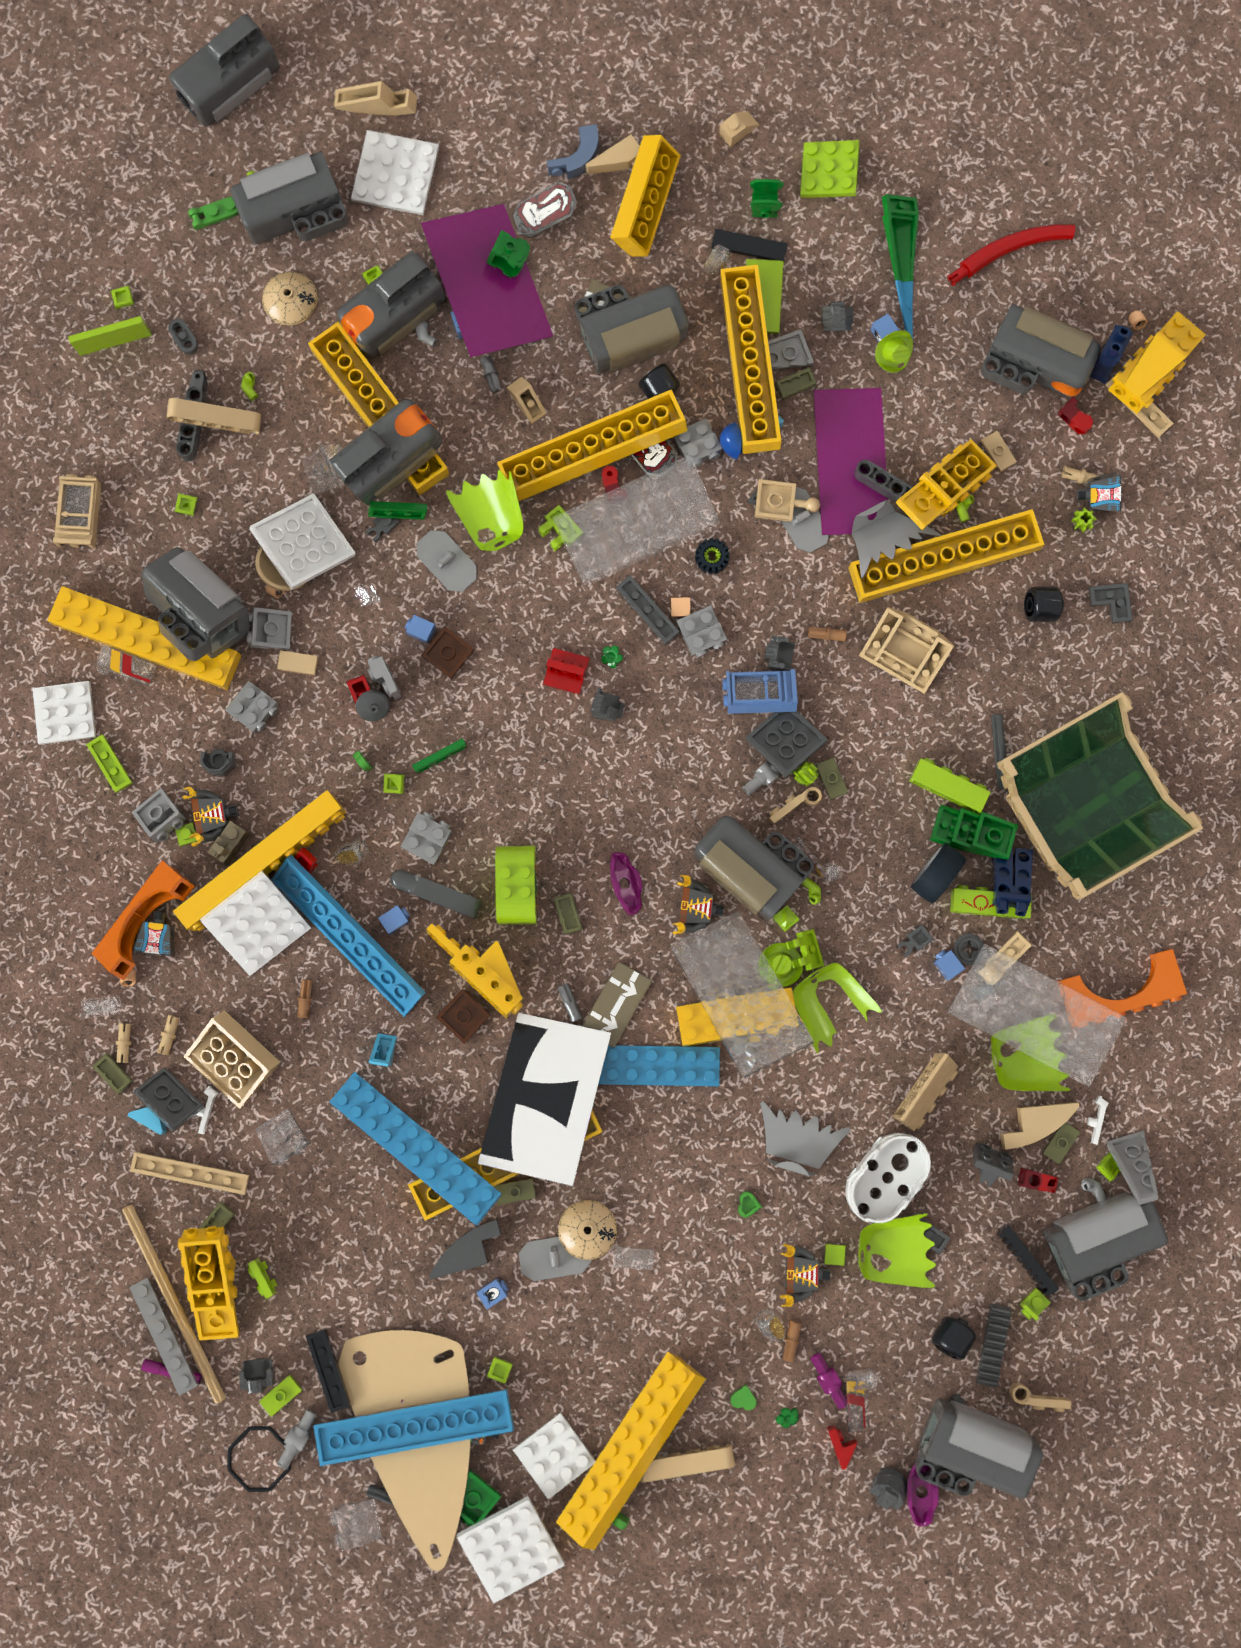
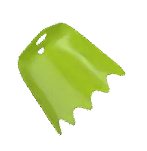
[446,470,523,551]
[793,963,882,1053]
[991,1014,1071,1091]
[858,1214,936,1288]

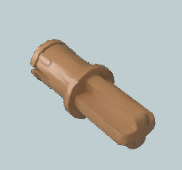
[808,627,847,642]
[297,979,313,1018]
[783,1320,802,1362]

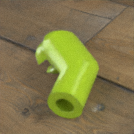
[241,372,258,401]
[956,494,974,523]
[801,877,821,905]

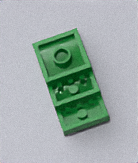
[929,804,1018,860]

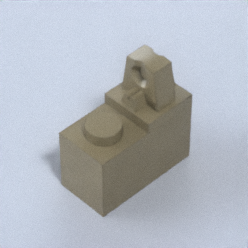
[207,821,250,865]

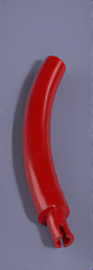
[947,224,1075,286]

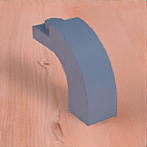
[547,124,599,179]

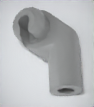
[416,321,437,347]
[1081,1178,1107,1202]

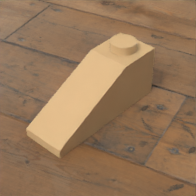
[586,134,640,175]

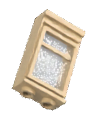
[53,474,102,549]

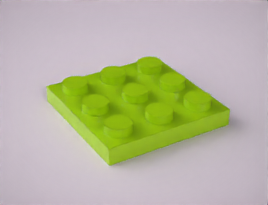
[800,140,860,198]

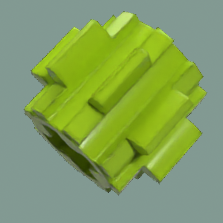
[1071,507,1097,533]
[793,761,819,786]

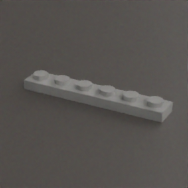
[129,1278,199,1396]

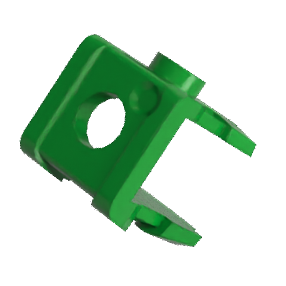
[750,179,784,218]
[486,230,530,278]

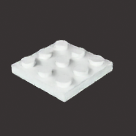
[32,681,96,745]
[513,1412,596,1499]

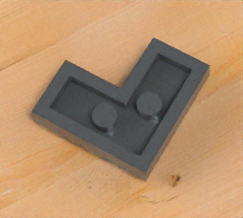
[1088,583,1132,624]

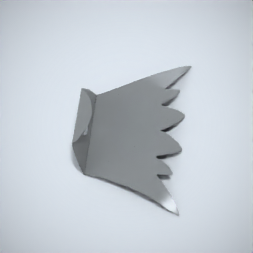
[852,500,942,578]
[760,1101,850,1176]

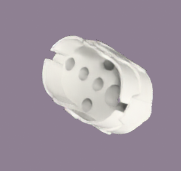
[845,1133,931,1223]

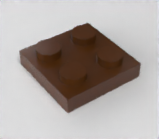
[421,626,475,679]
[436,989,491,1044]

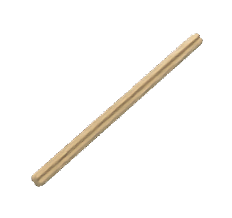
[122,1205,226,1404]

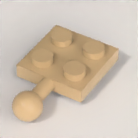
[754,479,820,522]

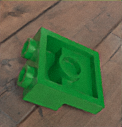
[460,1469,502,1527]

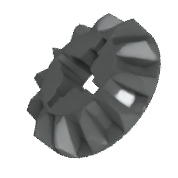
[953,934,985,965]

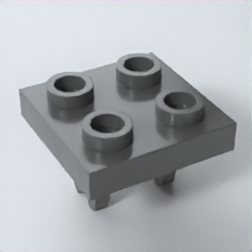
[973,1142,1014,1187]

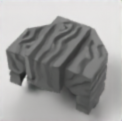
[821,301,853,331]
[764,635,795,671]
[591,688,625,721]
[200,749,236,776]
[239,1358,275,1393]
[869,1468,907,1510]

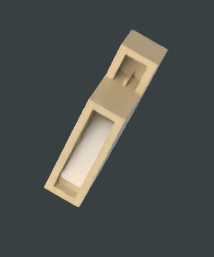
[334,81,417,115]
[1000,1102,1079,1150]

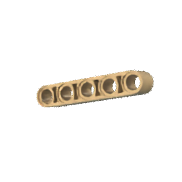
[167,398,261,435]
[639,1444,735,1482]

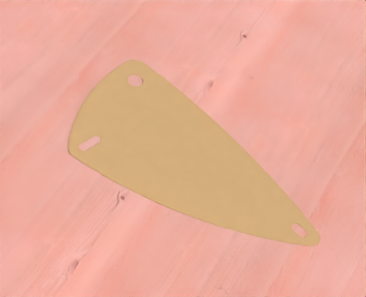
[338,1330,470,1571]

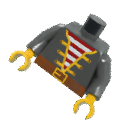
[182,787,239,847]
[672,875,724,934]
[780,1243,830,1307]

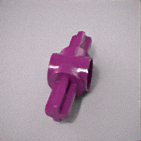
[810,1353,848,1409]

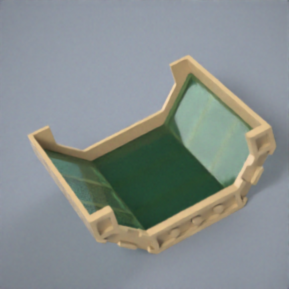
[997,692,1203,900]

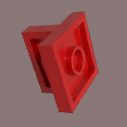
[543,648,590,695]

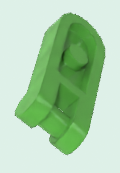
[188,197,239,230]

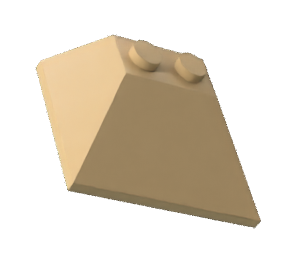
[859,607,954,694]

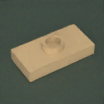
[980,431,1017,472]

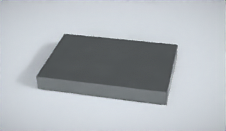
[134,1067,204,1132]

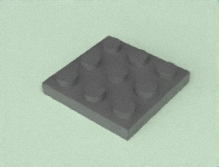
[746,711,828,778]

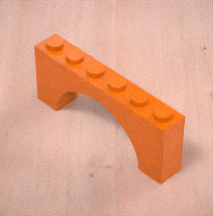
[91,860,195,981]
[1057,949,1187,1028]

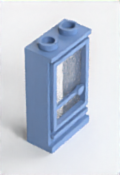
[722,669,798,714]

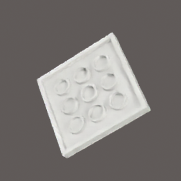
[351,130,439,215]
[249,493,356,590]
[200,871,311,976]
[457,1496,565,1603]

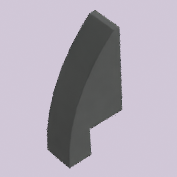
[429,1218,502,1280]

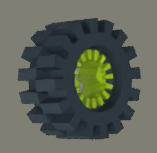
[695,538,730,574]

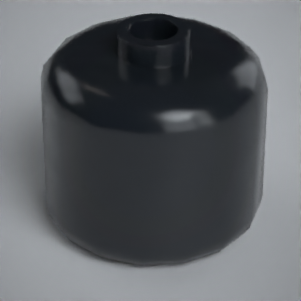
[639,363,680,399]
[1024,586,1064,622]
[931,1316,976,1361]

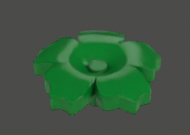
[601,645,623,668]
[775,1407,799,1428]

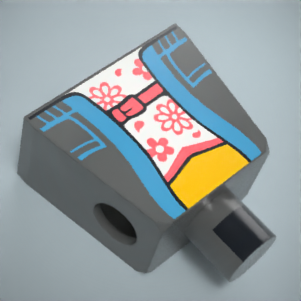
[1076,472,1121,511]
[133,911,175,957]

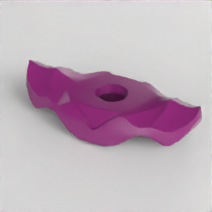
[610,852,642,916]
[907,1460,939,1527]

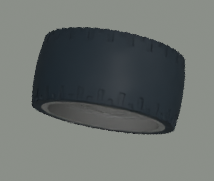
[911,843,967,904]

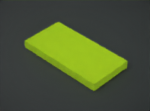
[746,259,783,334]
[68,316,152,356]

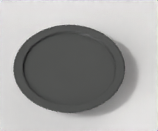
[356,690,390,721]

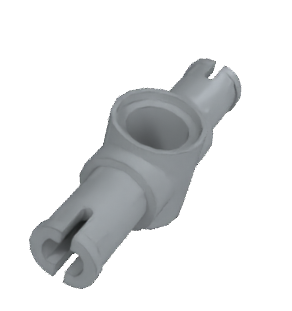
[742,761,780,796]
[277,1409,317,1470]

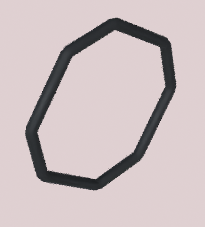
[227,1426,291,1492]

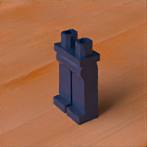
[1090,324,1133,384]
[992,847,1033,916]

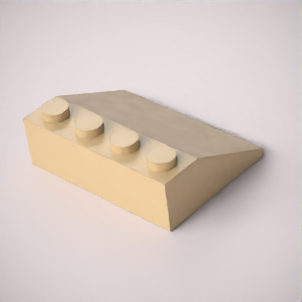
[184,1010,281,1109]
[892,1052,958,1131]

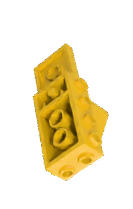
[1108,311,1206,414]
[896,439,997,530]
[426,923,523,1019]
[178,1226,240,1341]

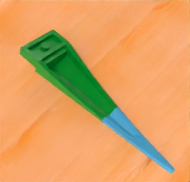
[882,194,919,339]

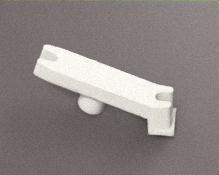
[196,1086,219,1134]
[1087,1096,1109,1144]

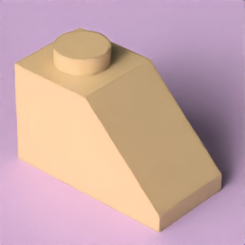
[719,111,759,147]
[506,377,546,424]

